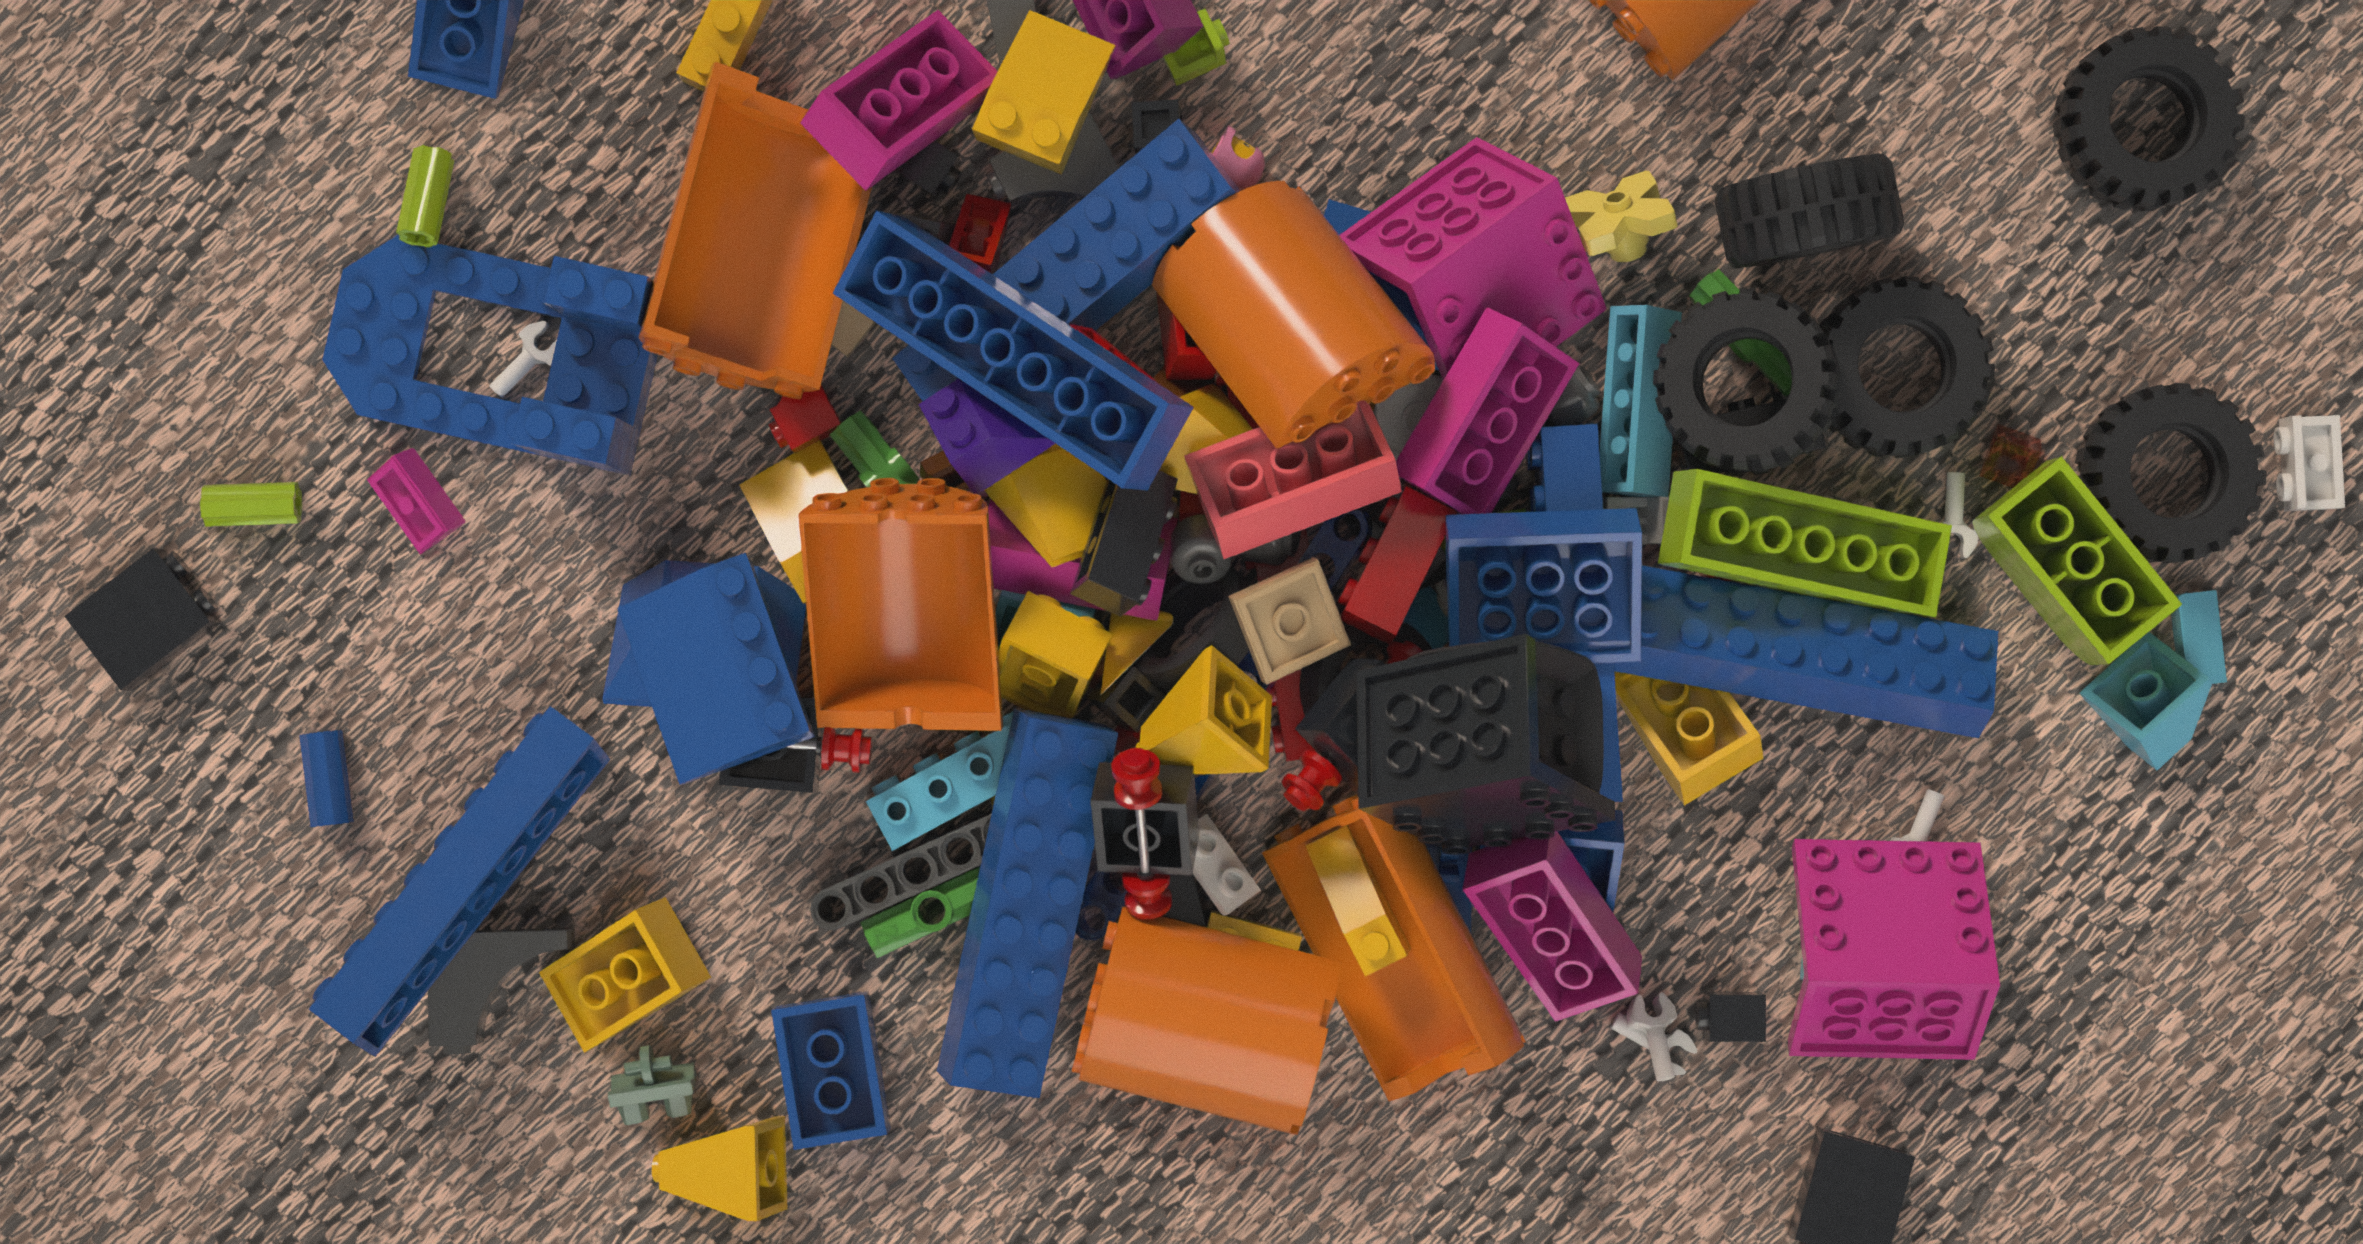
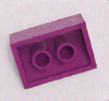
[1073,0,1203,79]

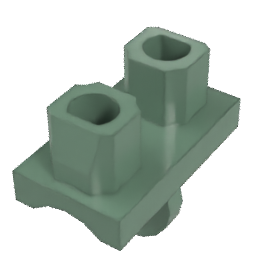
[607,1045,697,1125]

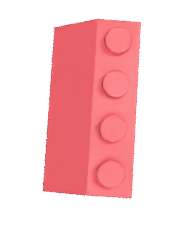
[1184,400,1402,559]

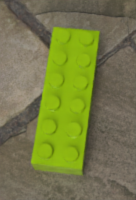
[1658,469,1952,618]

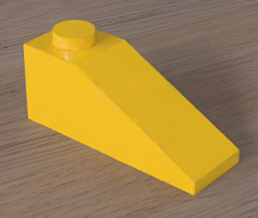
[1306,825,1411,977]

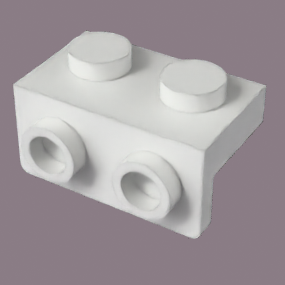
[2273,415,2345,512]
[1193,814,1261,916]

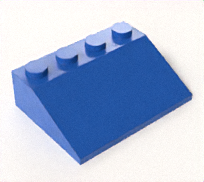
[1445,508,1642,663]
[617,553,815,785]

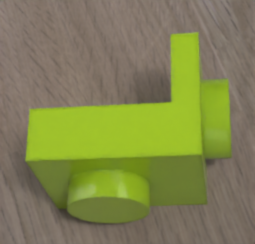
[1163,8,1230,86]

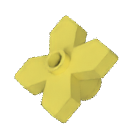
[1565,171,1678,262]

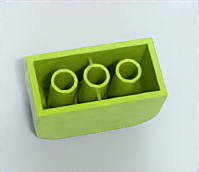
[1972,456,2182,665]

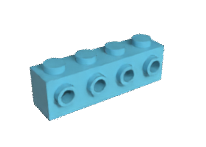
[1599,305,1682,497]
[866,712,1013,851]

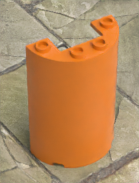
[639,61,872,399]
[1262,794,1526,1102]

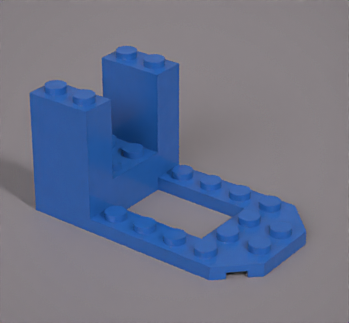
[322,235,658,476]

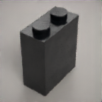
[64,548,221,691]
[1788,1126,1915,1244]

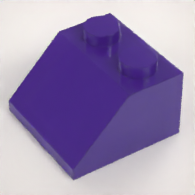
[918,378,1055,494]

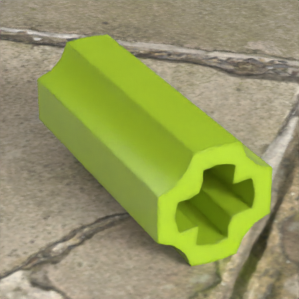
[396,145,455,248]
[200,482,302,527]

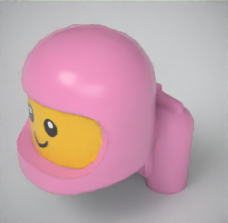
[1211,125,1265,191]

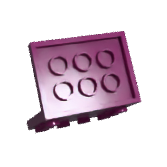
[1340,137,1607,380]
[1788,839,2000,1060]

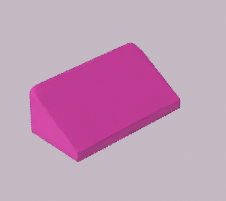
[367,448,466,555]

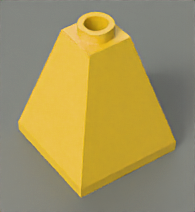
[1159,384,1253,494]
[1136,645,1272,775]
[652,1116,788,1221]

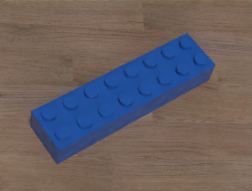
[892,119,1240,402]
[833,211,1194,491]
[1525,424,1623,802]
[1614,565,1999,738]
[309,706,610,1057]
[937,708,1118,1098]

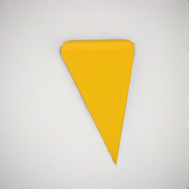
[1101,611,1174,694]

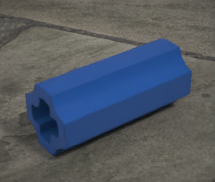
[299,730,354,827]

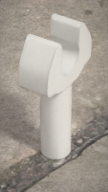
[489,321,557,398]
[1942,472,1978,559]
[1890,789,1944,841]
[1626,992,1677,1081]
[1610,1012,1697,1075]

